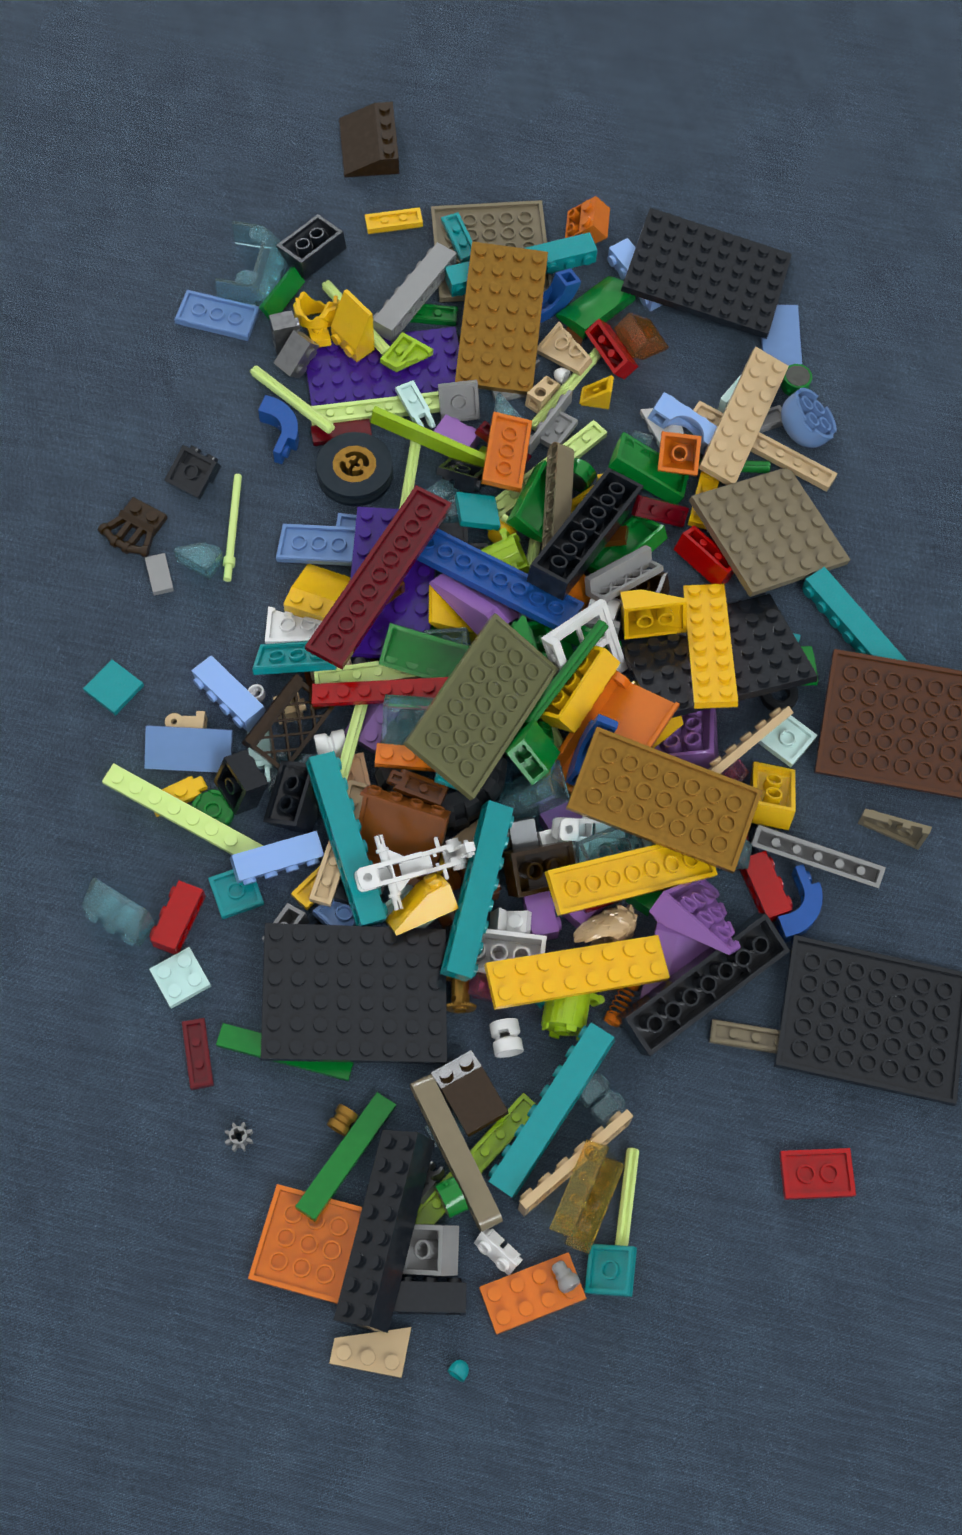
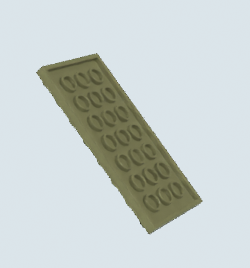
[403,613,559,800]

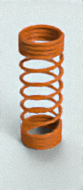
[603,985,640,1027]

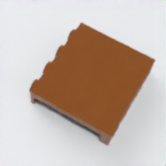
[359,785,451,886]

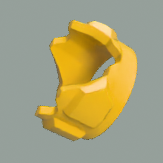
[293,291,340,329]

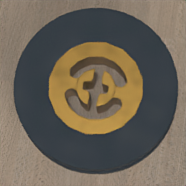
[316,432,393,506]

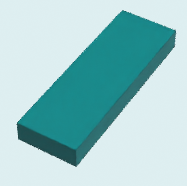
[441,212,472,263]

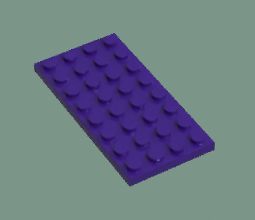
[306,327,459,406]
[350,507,435,658]

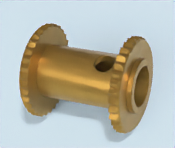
[446,975,477,1013]

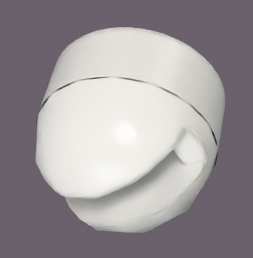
[554,367,571,385]
[248,684,265,702]

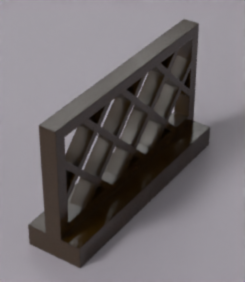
[241,674,335,770]

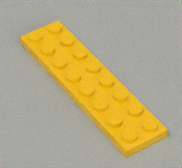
[683,584,738,709]
[545,844,718,916]
[484,935,670,1010]

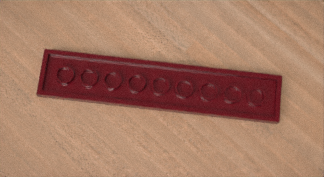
[305,485,452,670]

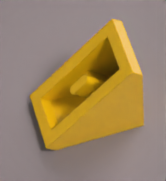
[579,375,614,409]

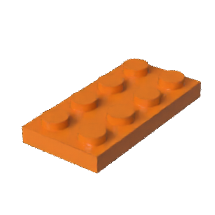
[481,412,532,493]
[479,1252,587,1335]

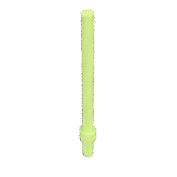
[223,474,242,582]

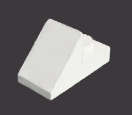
[489,908,532,934]

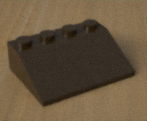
[339,102,399,178]

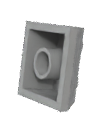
[403,1224,459,1276]

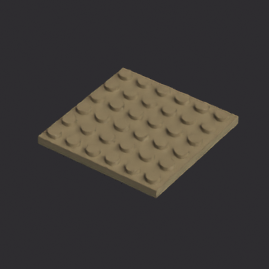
[431,200,552,302]
[689,468,850,597]

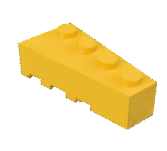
[540,646,620,733]

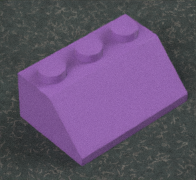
[344,702,413,754]

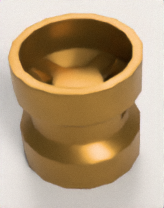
[327,1104,359,1136]

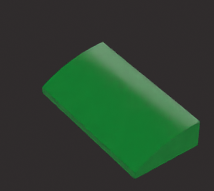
[556,276,636,339]
[608,432,689,504]
[506,460,574,543]
[587,515,668,574]
[379,623,470,678]

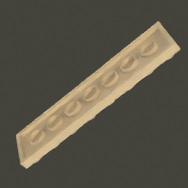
[698,347,789,485]

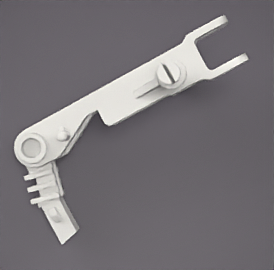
[551,816,654,863]
[354,834,476,911]

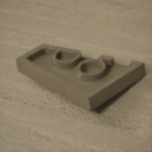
[858,808,932,850]

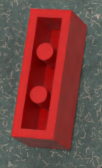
[585,319,639,380]
[673,525,734,585]
[738,851,793,922]
[149,880,206,955]

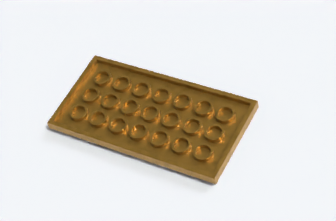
[455,241,548,395]
[566,727,763,874]

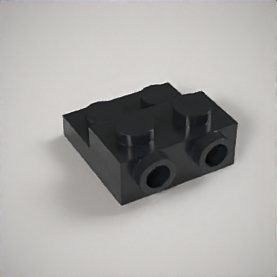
[164,445,221,499]
[436,457,486,493]

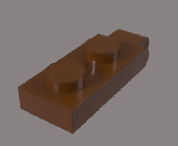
[386,769,449,806]

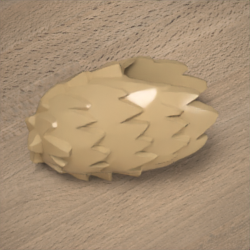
[573,904,638,946]

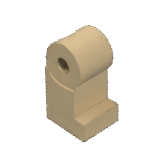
[525,376,560,414]
[165,711,208,728]

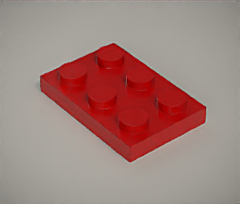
[779,1148,856,1200]

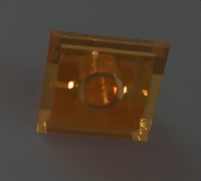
[614,312,669,360]

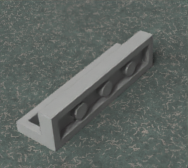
[584,545,664,602]

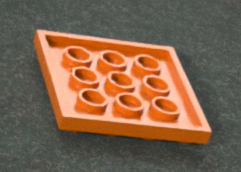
[248,1184,362,1304]

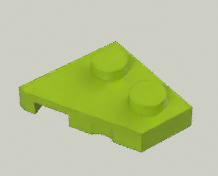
[380,332,433,372]

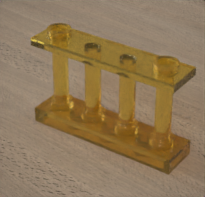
[549,1139,624,1254]

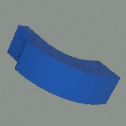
[540,268,581,323]
[258,395,299,464]
[566,714,618,786]
[774,865,823,943]

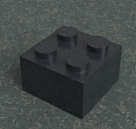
[214,750,268,815]

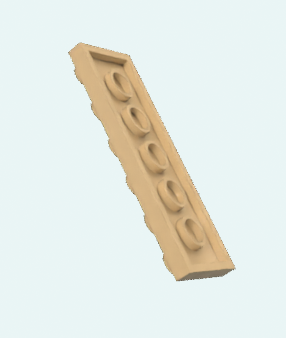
[518,1109,633,1216]

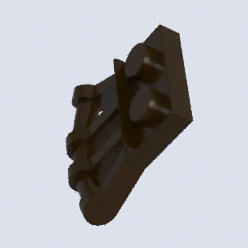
[98,497,168,557]

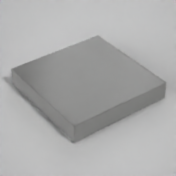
[438,380,480,421]

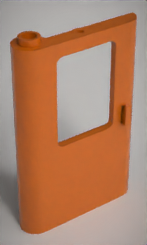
[542,671,680,794]

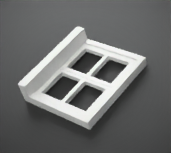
[541,599,628,676]

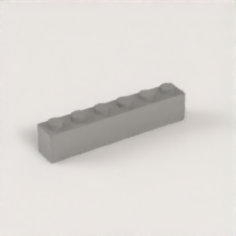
[373,242,457,343]
[750,824,886,888]

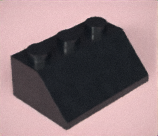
[276,214,347,280]
[263,760,319,833]

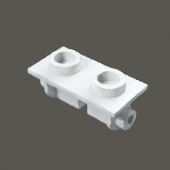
[474,1228,523,1275]

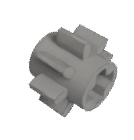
[225,1122,253,1152]

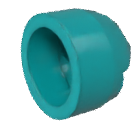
[447,1360,469,1382]

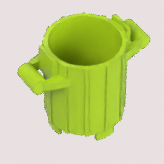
[481,528,530,574]
[541,993,605,1041]

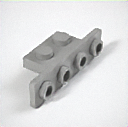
[527,390,578,455]

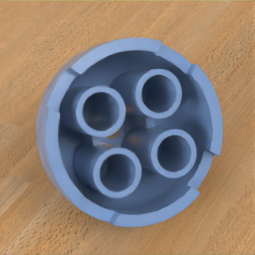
[781,388,837,448]

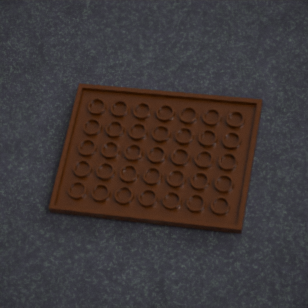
[814,649,962,799]

